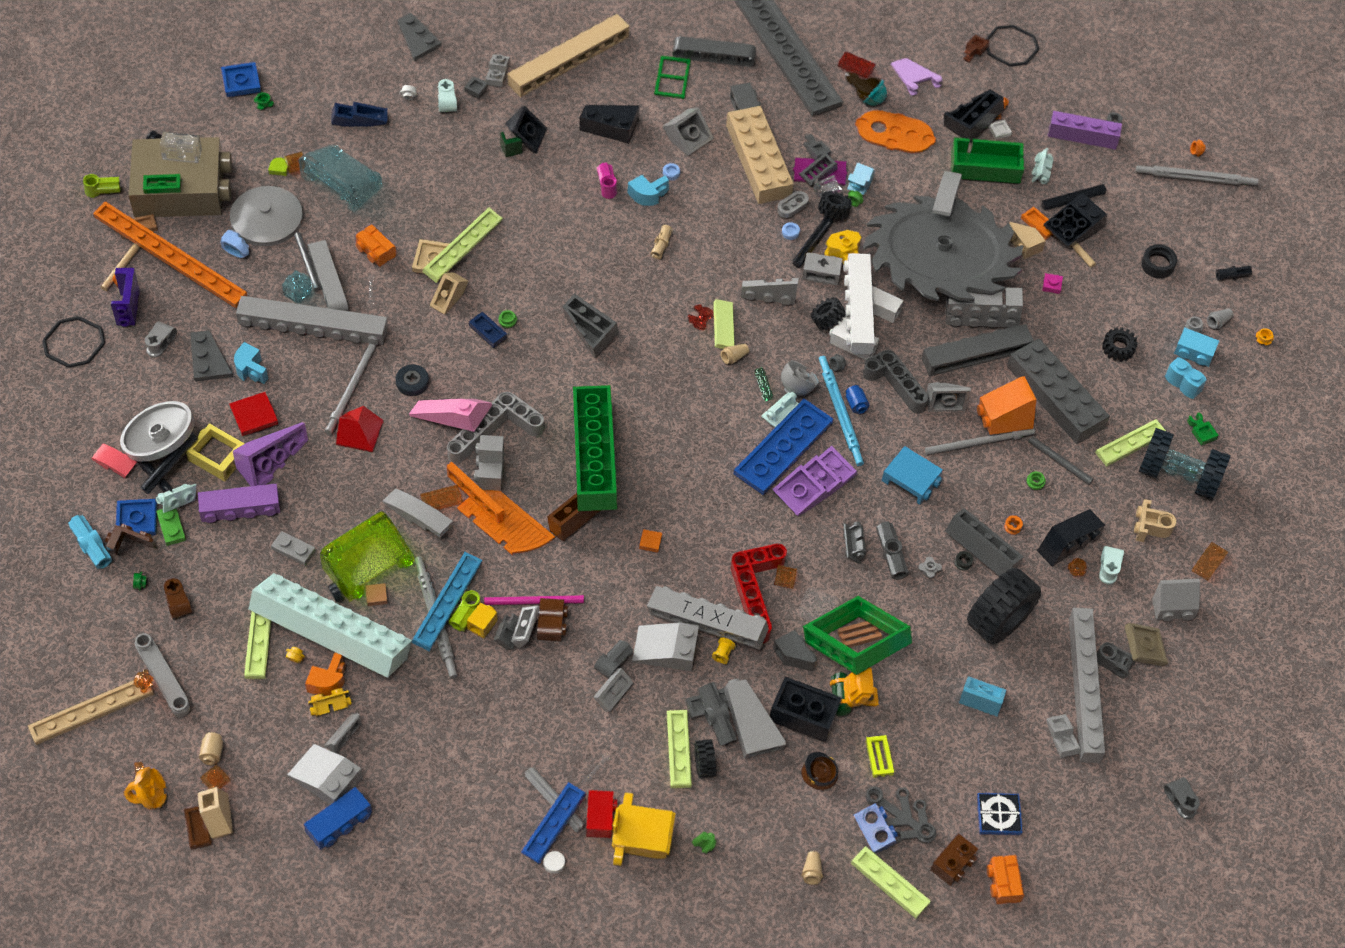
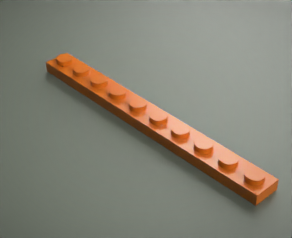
[93,201,247,308]

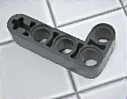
[863,350,928,414]

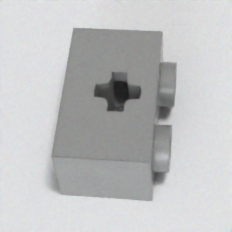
[802,253,842,286]

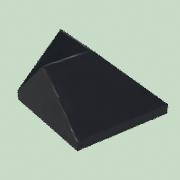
[505,105,547,154]

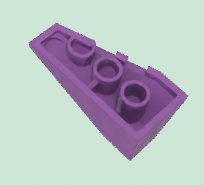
[233,422,308,486]

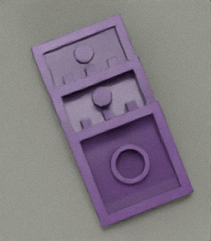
[772,446,857,516]

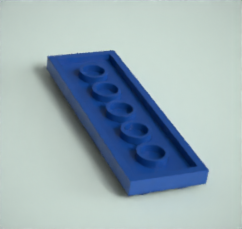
[733,399,833,495]

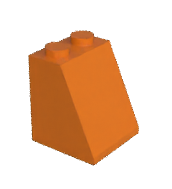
[977,376,1037,435]

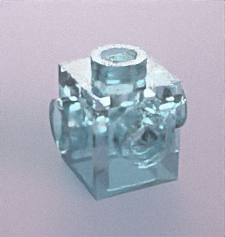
[282,270,312,304]

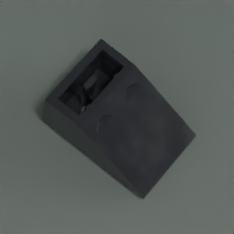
[1043,193,1107,248]

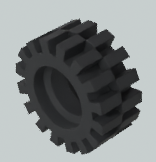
[818,190,852,220]
[810,297,846,330]
[1102,327,1138,362]
[694,739,716,778]

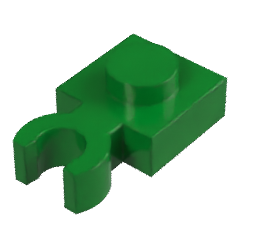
[1187,412,1219,446]

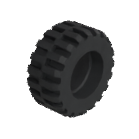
[967,568,1041,644]

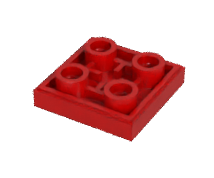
[229,392,278,436]

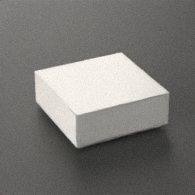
[988,120,1012,140]

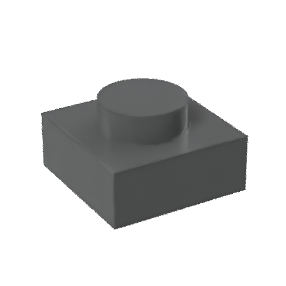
[464,76,488,98]

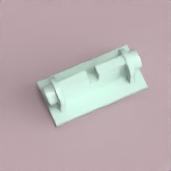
[1032,148,1054,184]
[761,392,799,427]
[156,484,196,513]

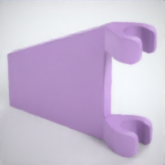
[891,58,942,96]

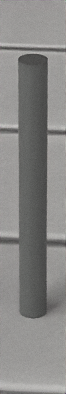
[1028,436,1094,485]

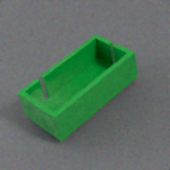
[951,138,1024,183]

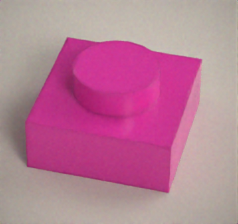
[1042,273,1063,294]

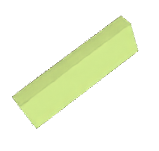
[713,299,734,349]

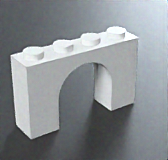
[829,286,904,360]

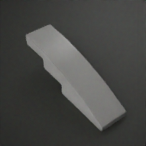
[932,171,962,216]
[382,488,453,537]

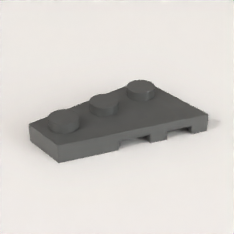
[397,13,441,62]

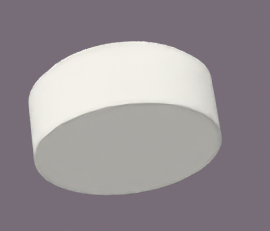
[544,851,565,874]

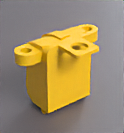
[612,792,676,866]

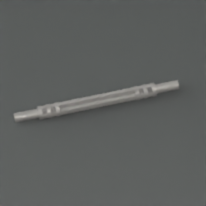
[1135,165,1258,185]
[415,556,458,679]

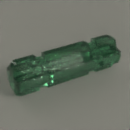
[754,367,773,401]

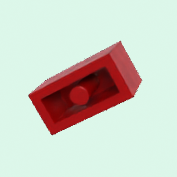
[586,790,617,838]

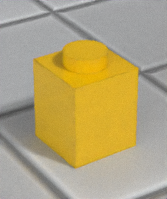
[467,603,497,639]

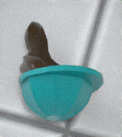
[845,72,887,105]

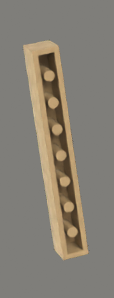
[508,14,629,97]

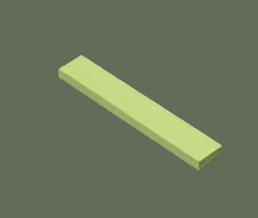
[422,208,503,283]

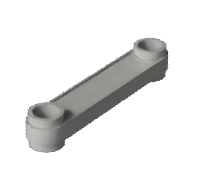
[135,633,190,717]

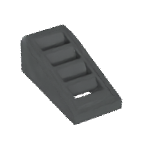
[799,152,838,186]

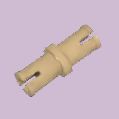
[651,225,673,259]

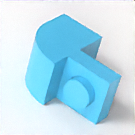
[847,163,875,195]
[627,175,669,206]
[234,342,268,384]

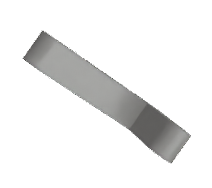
[447,392,544,464]

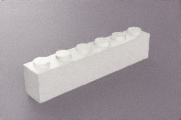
[844,253,874,354]

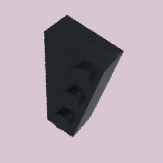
[943,89,1004,143]
[579,105,640,144]
[1037,509,1105,567]

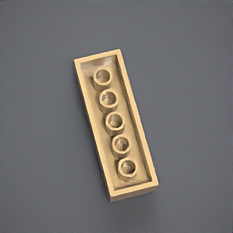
[726,106,793,204]

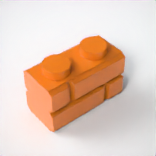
[356,224,396,267]
[986,855,1024,904]

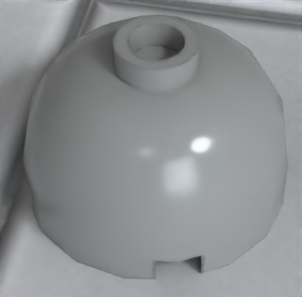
[781,360,819,396]

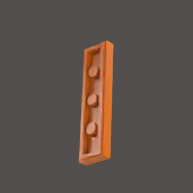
[447,462,504,524]

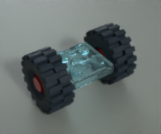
[1138,428,1231,500]

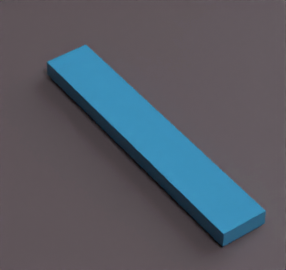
[412,552,482,652]

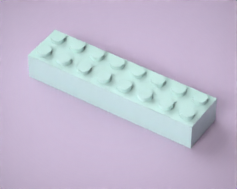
[248,573,412,678]

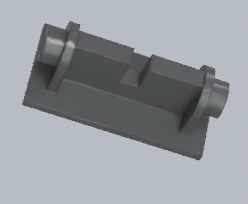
[844,522,866,564]

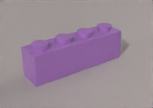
[1048,111,1122,150]
[198,483,280,523]

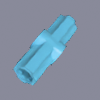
[68,515,112,569]

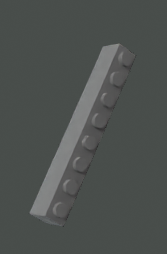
[236,296,388,345]
[1069,608,1105,763]

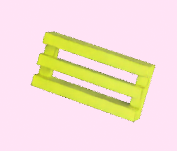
[865,735,894,778]

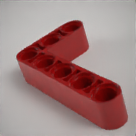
[731,544,787,643]

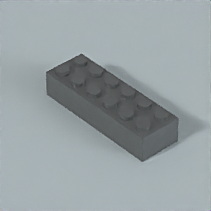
[1007,339,1110,444]

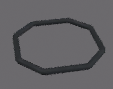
[986,24,1039,66]
[42,316,105,368]

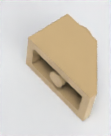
[430,273,468,314]

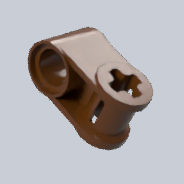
[164,578,192,619]

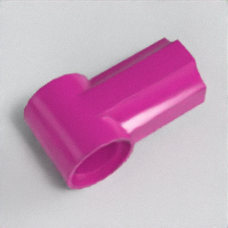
[597,162,617,199]

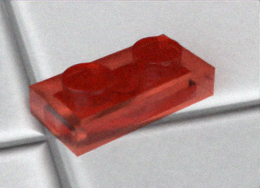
[837,51,876,78]

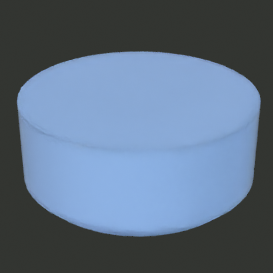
[663,163,680,180]
[782,223,800,240]

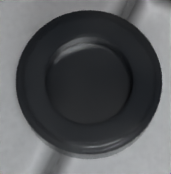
[328,582,344,603]

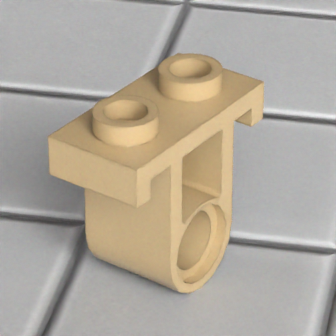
[1134,499,1176,542]

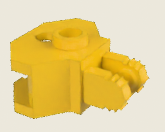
[824,230,862,264]

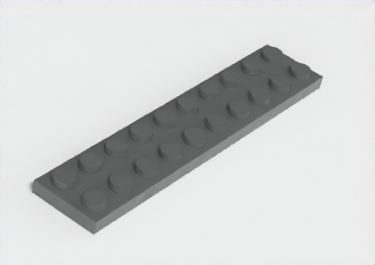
[734,0,843,116]

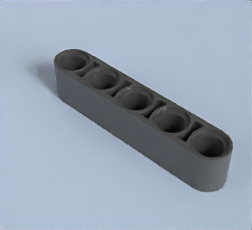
[672,36,756,67]

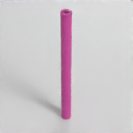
[484,595,584,605]

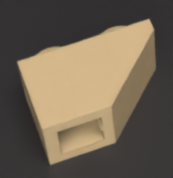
[1010,222,1045,259]
[198,787,233,839]

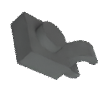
[803,134,831,160]
[494,613,519,650]

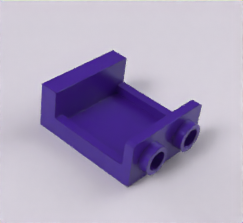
[111,268,140,327]

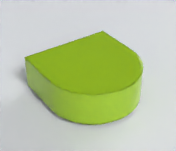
[268,157,288,176]

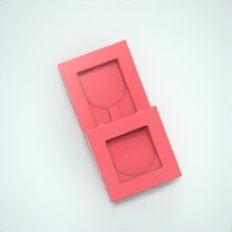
[91,444,137,478]

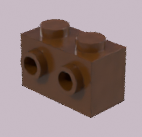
[930,833,978,886]

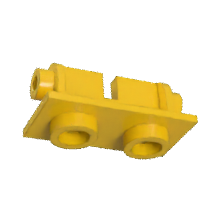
[308,688,351,717]

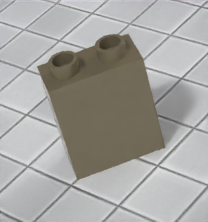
[129,137,232,218]

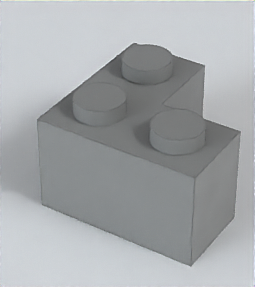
[474,435,504,491]

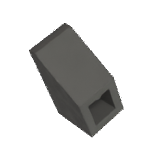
[773,630,817,671]

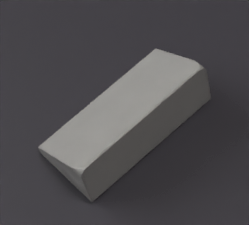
[511,606,540,648]
[324,713,361,753]

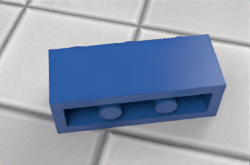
[304,787,372,850]

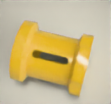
[712,638,736,664]

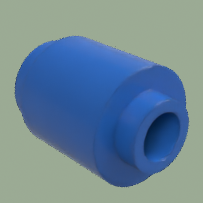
[846,385,870,414]

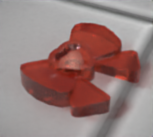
[688,304,714,330]

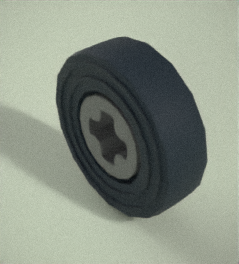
[395,364,429,396]

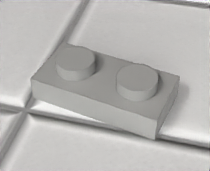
[271,531,316,566]
[593,668,633,712]

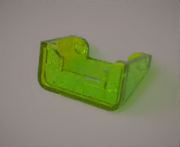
[320,511,415,602]

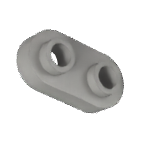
[777,191,809,218]

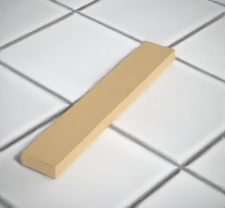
[28,676,154,745]

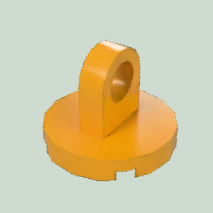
[124,767,167,810]

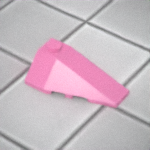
[409,399,492,432]

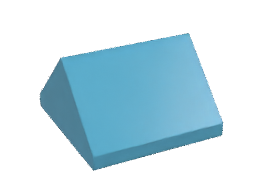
[959,676,1006,716]

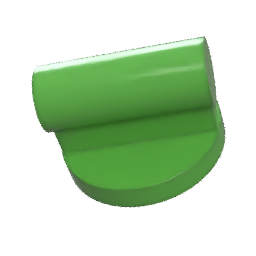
[692,832,716,853]

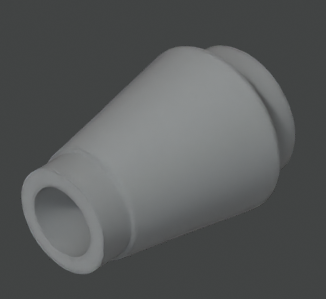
[1207,308,1234,329]

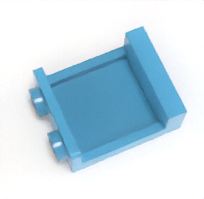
[882,446,943,505]

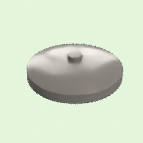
[230,186,303,246]
[120,401,195,462]

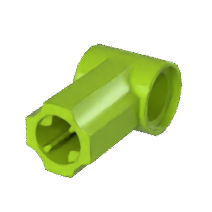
[83,174,120,198]
[449,590,481,632]

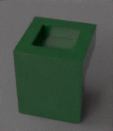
[500,132,522,158]

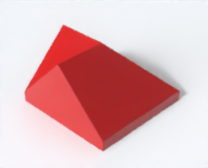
[336,406,383,452]

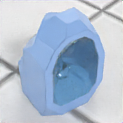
[221,230,249,258]

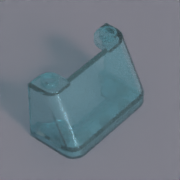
[299,144,383,213]

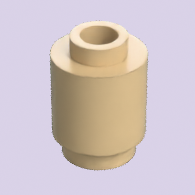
[199,732,223,765]

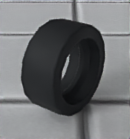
[1141,244,1178,279]

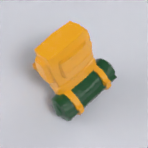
[830,667,879,717]

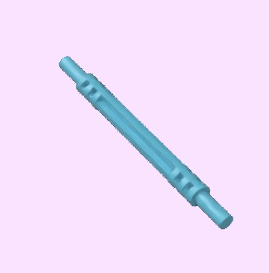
[819,356,864,466]

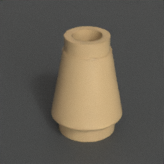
[721,344,749,364]
[802,851,823,885]

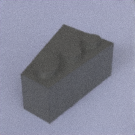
[563,293,619,359]

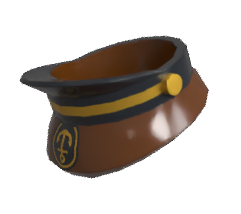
[801,752,838,790]

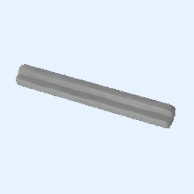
[525,767,585,832]

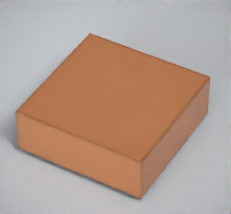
[366,583,387,606]

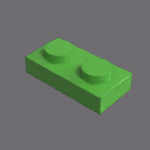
[156,508,186,546]

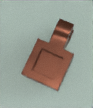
[963,35,990,62]

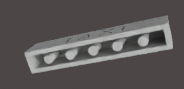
[647,586,769,650]

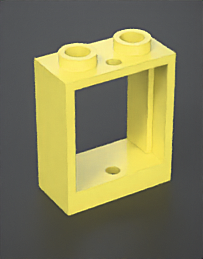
[186,423,245,481]

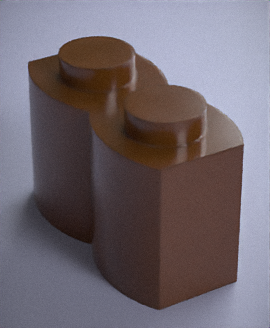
[537,598,568,641]

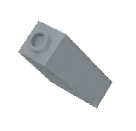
[724,678,786,759]

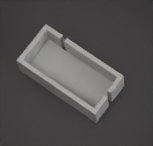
[946,288,1023,328]

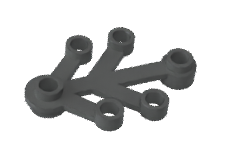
[866,787,936,844]

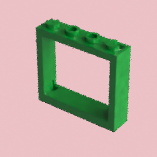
[803,596,912,675]

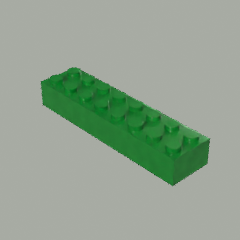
[573,385,617,511]

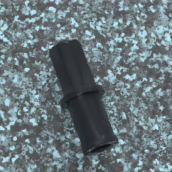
[1215,266,1253,281]

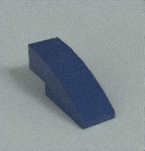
[331,102,388,127]

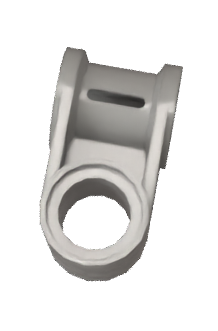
[145,321,177,357]

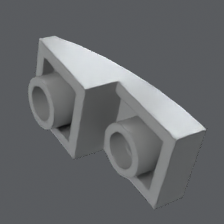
[485,54,510,87]

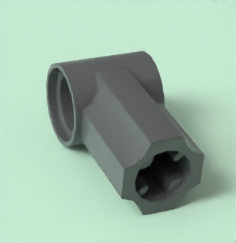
[594,640,633,679]

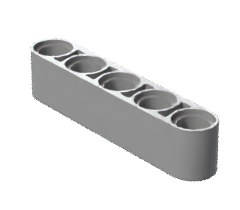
[307,240,349,311]

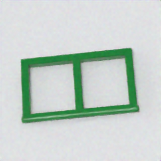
[654,56,691,99]

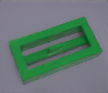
[143,174,181,194]

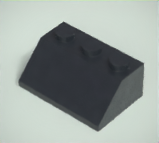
[769,676,842,742]

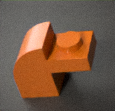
[305,653,346,696]

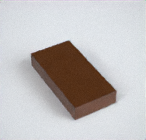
[184,806,212,850]

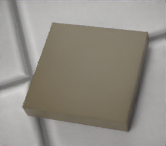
[1125,623,1168,666]

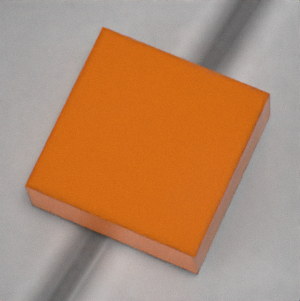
[639,529,662,553]

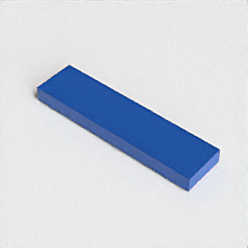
[521,782,586,864]

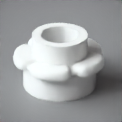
[400,85,417,100]

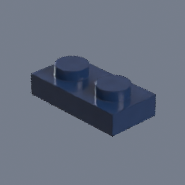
[469,311,507,348]

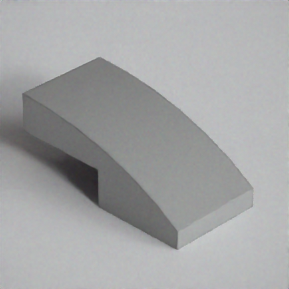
[1047,714,1081,758]

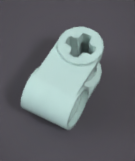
[438,79,457,112]
[1099,546,1124,584]

